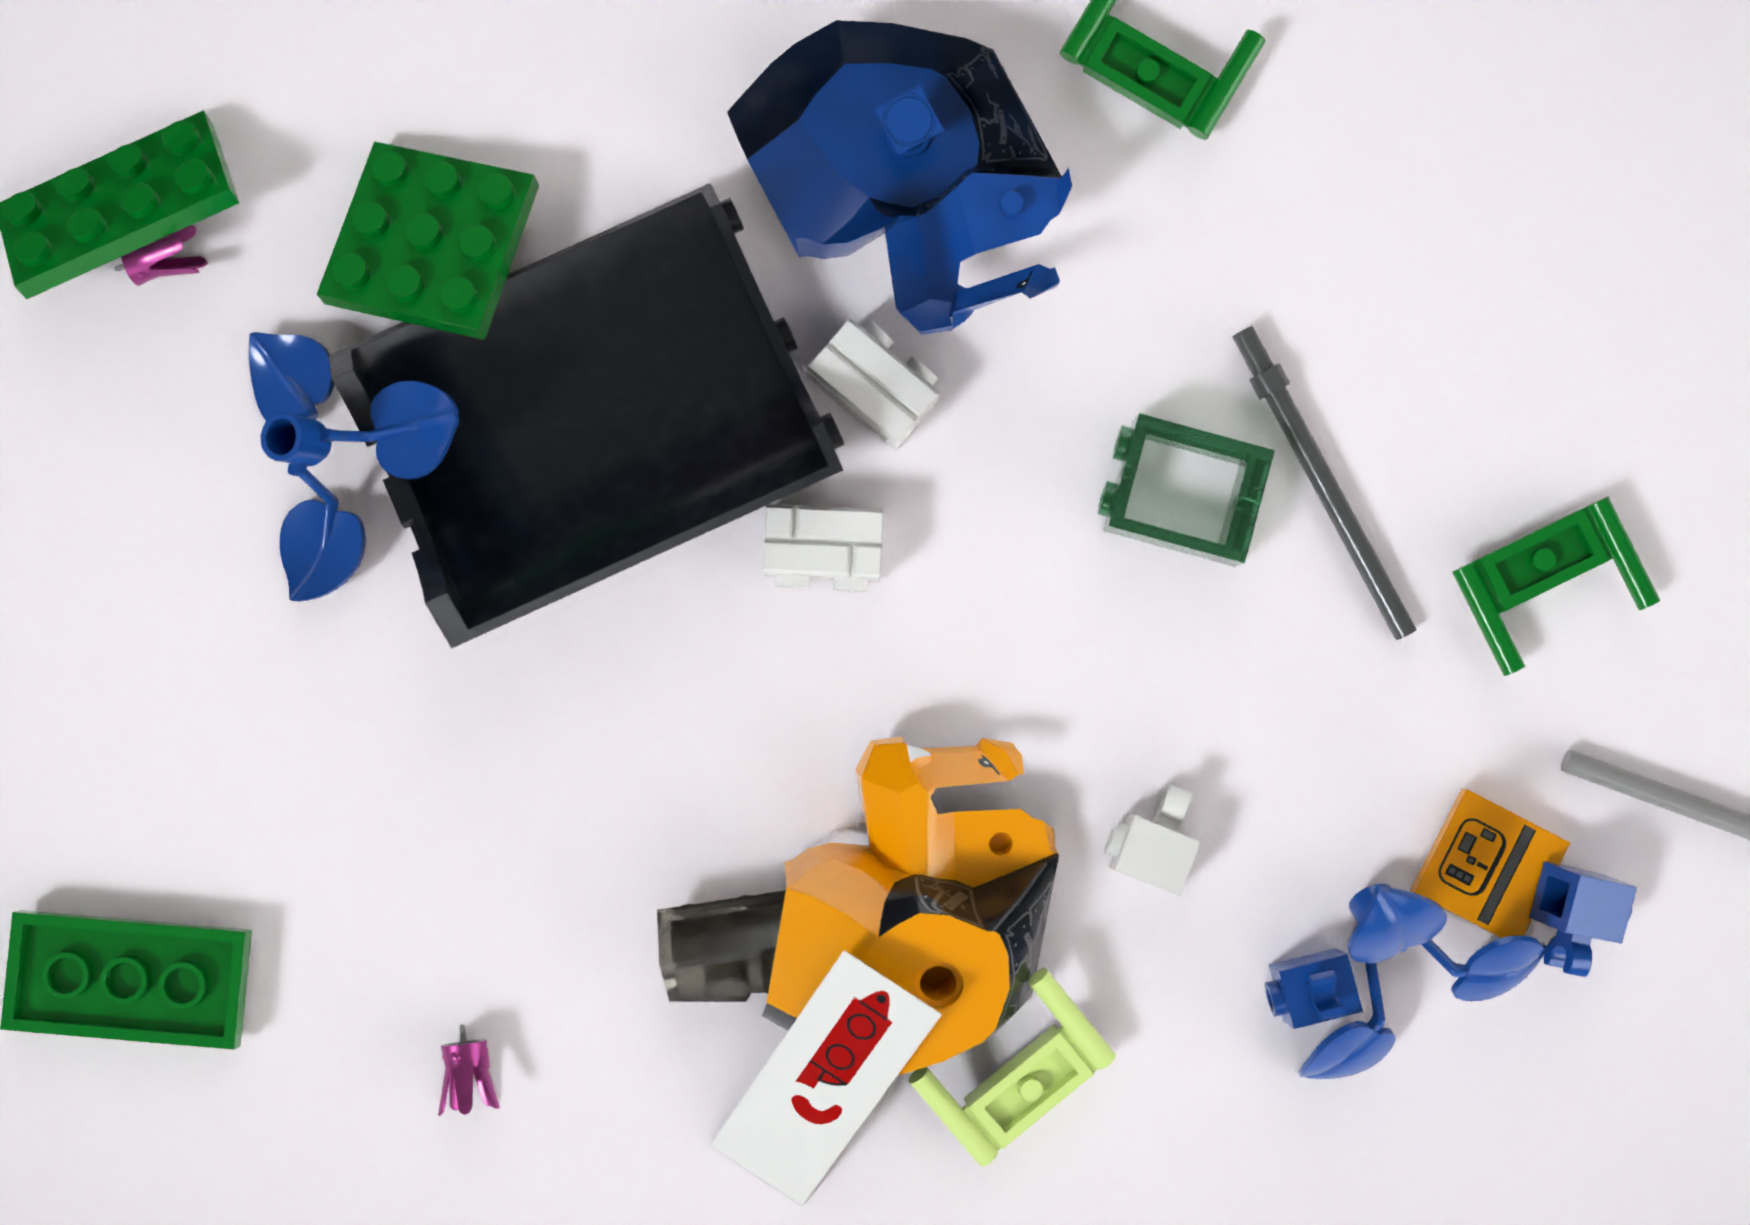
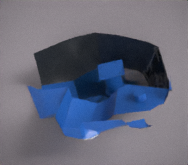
[727,20,1072,335]

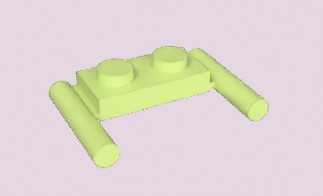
[908,968,1116,1166]

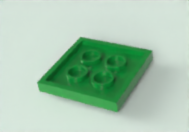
[316,141,539,340]

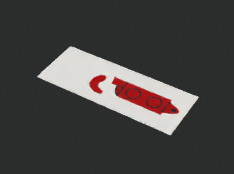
[710,950,942,1206]

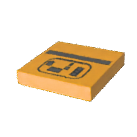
[1410,788,1570,938]

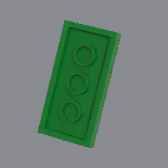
[0,110,239,300]
[0,910,252,1050]

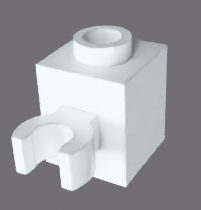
[1104,784,1202,896]

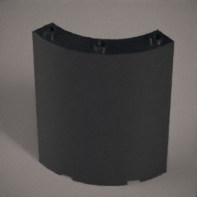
[329,183,845,649]

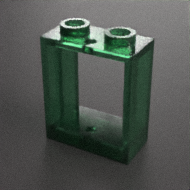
[1097,413,1275,567]

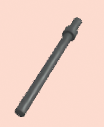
[1232,325,1417,640]

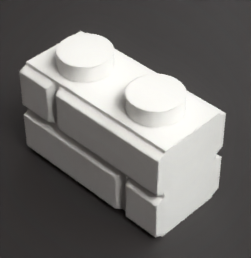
[806,318,940,451]
[763,504,883,592]

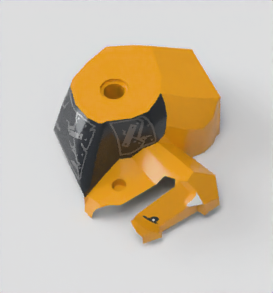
[760,736,1059,1076]

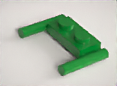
[1059,0,1266,140]
[1452,496,1661,676]

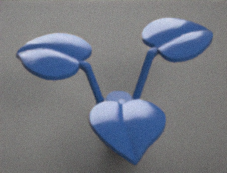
[249,332,459,602]
[1298,884,1547,1079]

